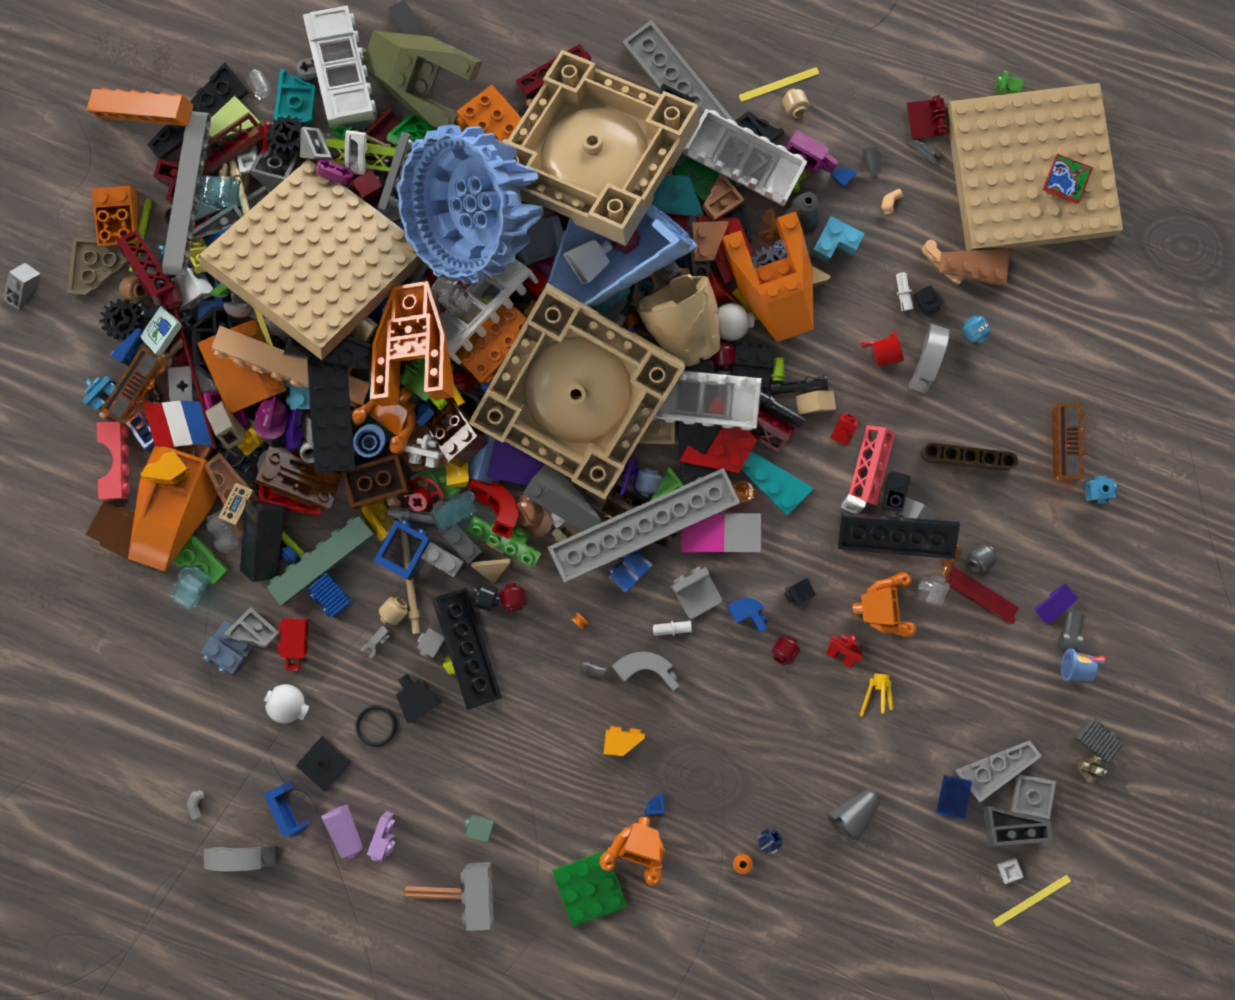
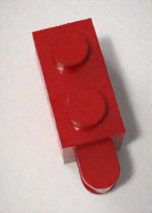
[277,618,310,672]

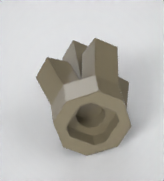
[1077,756,1108,785]

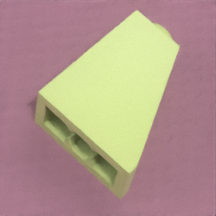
[208,96,263,146]

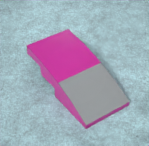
[681,513,762,553]

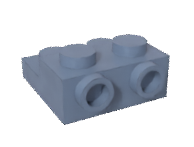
[201,620,255,675]

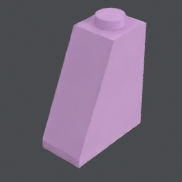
[321,804,363,859]

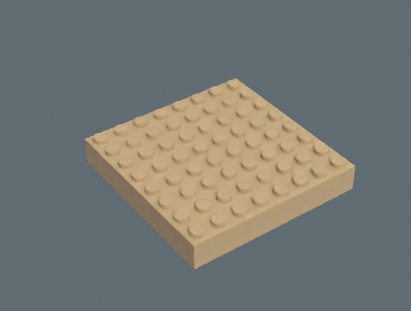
[946,83,1123,251]
[199,159,423,360]

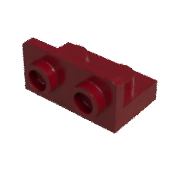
[364,108,402,146]

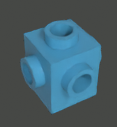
[1084,476,1117,504]

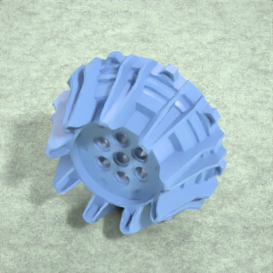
[397,125,543,284]

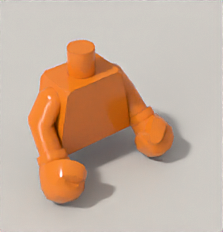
[351,388,416,455]
[853,572,917,638]
[599,817,665,886]

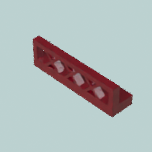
[516,44,591,100]
[202,112,264,179]
[116,230,174,306]
[722,395,795,453]
[942,566,1019,624]

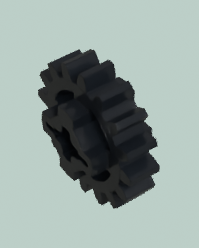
[266,115,305,156]
[99,298,143,341]

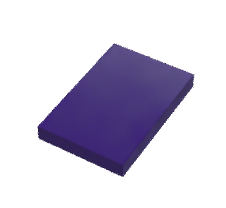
[487,439,545,486]

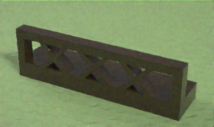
[602,485,677,549]

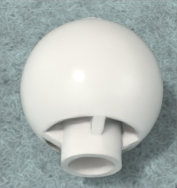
[718,303,754,341]
[264,684,309,723]

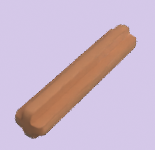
[404,886,463,900]

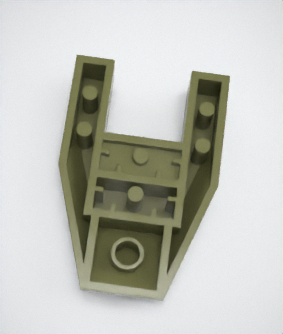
[362,31,483,128]

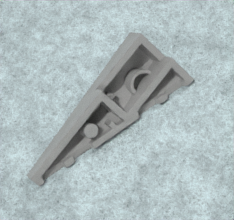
[192,186,270,240]

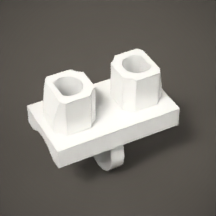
[405,434,445,468]

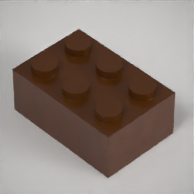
[341,454,411,510]

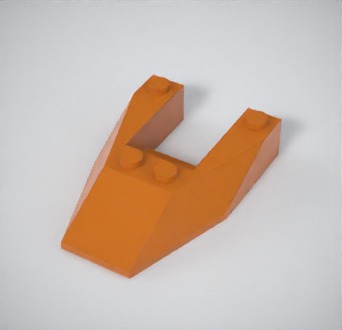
[721,211,814,343]
[370,281,453,407]

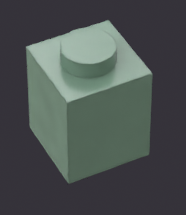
[463,814,495,843]

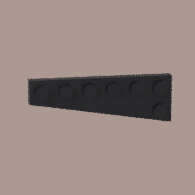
[147,62,250,159]
[283,335,407,376]

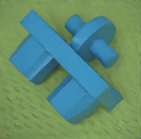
[82,376,118,411]

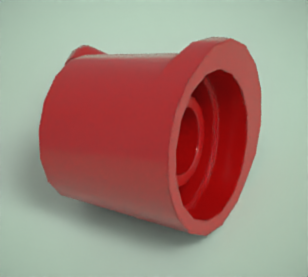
[861,330,904,367]

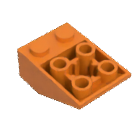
[92,186,139,246]

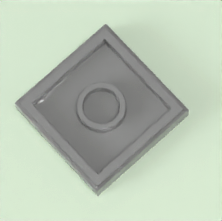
[1010,774,1056,820]

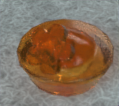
[733,481,755,502]

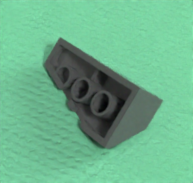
[250,126,311,192]

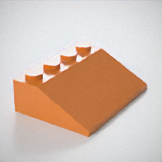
[197,319,287,414]

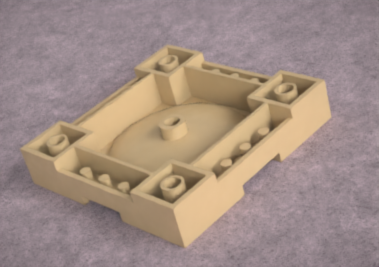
[502,50,700,246]
[468,283,685,500]

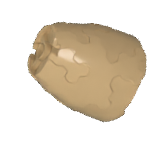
[637,274,720,366]

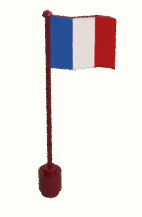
[143,281,218,449]

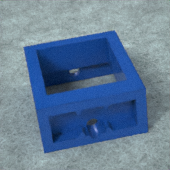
[373,520,433,580]

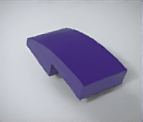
[284,408,304,452]
[1034,583,1078,625]

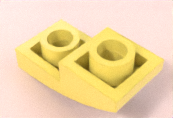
[189,238,207,274]

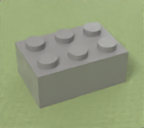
[461,862,494,931]

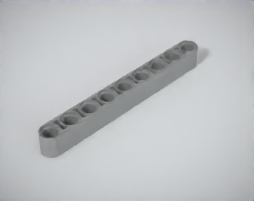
[162,111,211,276]

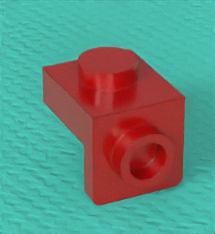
[830,413,858,446]

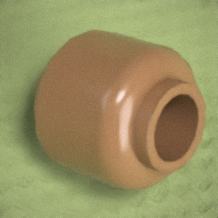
[119,276,148,302]

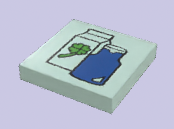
[140,306,182,357]

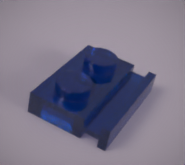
[936,774,972,820]

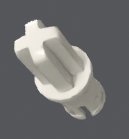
[896,272,914,311]
[653,620,692,636]

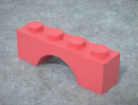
[97,421,130,500]

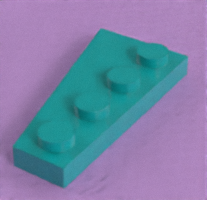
[741,451,814,516]

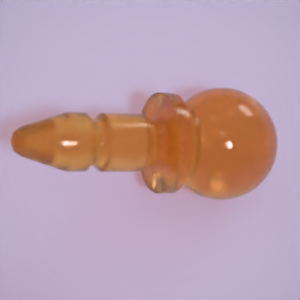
[943,543,962,576]

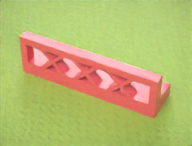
[849,425,895,506]

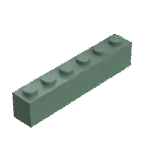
[266,516,376,606]

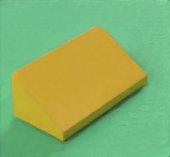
[446,462,469,487]
[361,502,400,541]

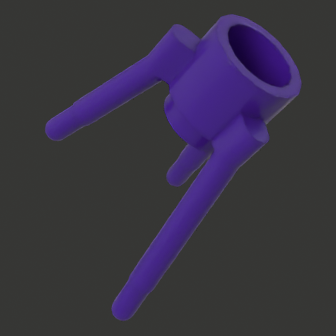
[606,459,639,499]

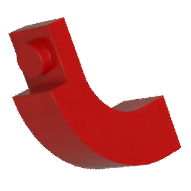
[466,479,518,539]

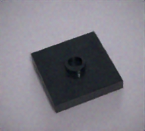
[296,736,351,791]

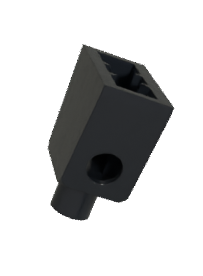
[396,674,442,723]

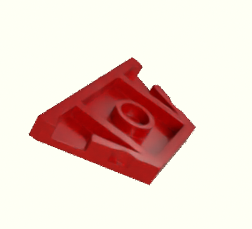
[697,216,753,285]

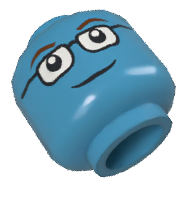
[962,315,991,344]

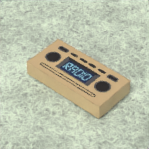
[218,483,255,526]

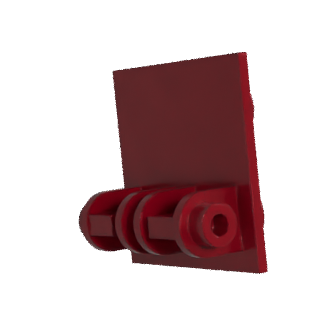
[907,95,949,139]

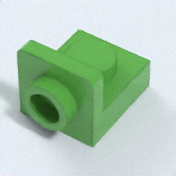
[995,71,1024,95]

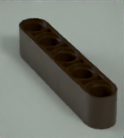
[920,443,1018,471]

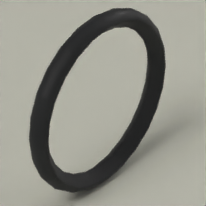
[356,705,396,746]

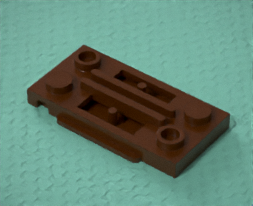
[255,446,342,511]
[85,501,156,570]

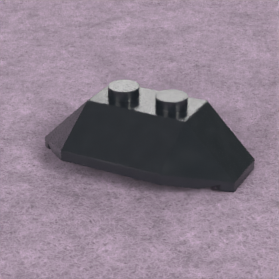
[191,307,232,383]

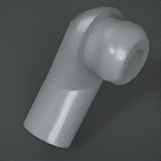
[187,790,204,820]

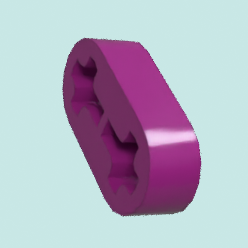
[315,159,353,185]

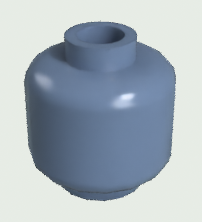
[635,468,662,497]

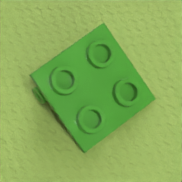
[400,358,430,402]

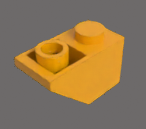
[140,451,190,485]
[603,726,645,756]

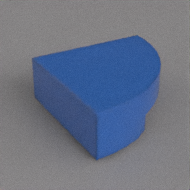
[830,168,857,188]
[645,793,665,815]

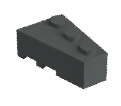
[983,806,1053,847]

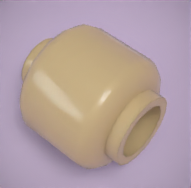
[782,89,810,118]
[379,597,408,626]

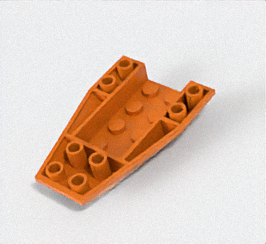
[128,446,218,572]

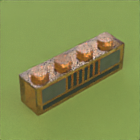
[101,345,168,423]
[1052,403,1085,481]

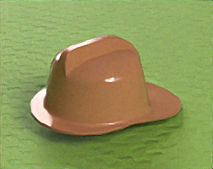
[516,495,552,537]

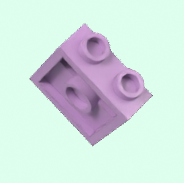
[367,812,396,863]

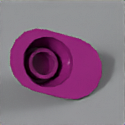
[254,396,288,439]

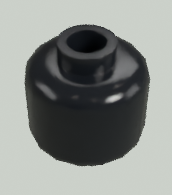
[471,584,500,611]

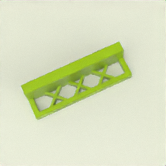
[325,138,397,171]

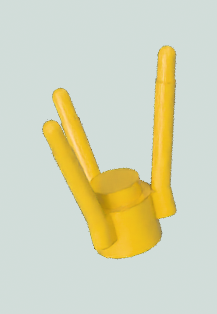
[860,674,893,717]

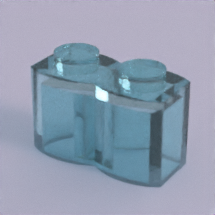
[197,176,241,207]
[170,564,211,611]

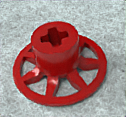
[404,477,444,513]

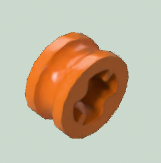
[571,612,590,631]

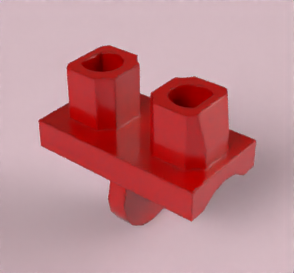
[827,633,863,668]

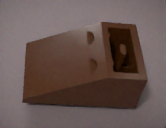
[424,398,489,468]

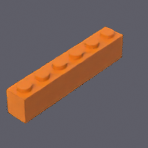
[86,88,194,126]

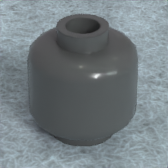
[968,544,997,573]

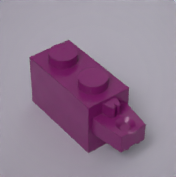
[786,130,838,174]

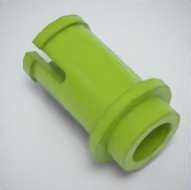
[770,358,786,383]

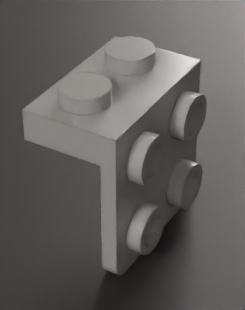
[671,566,722,619]

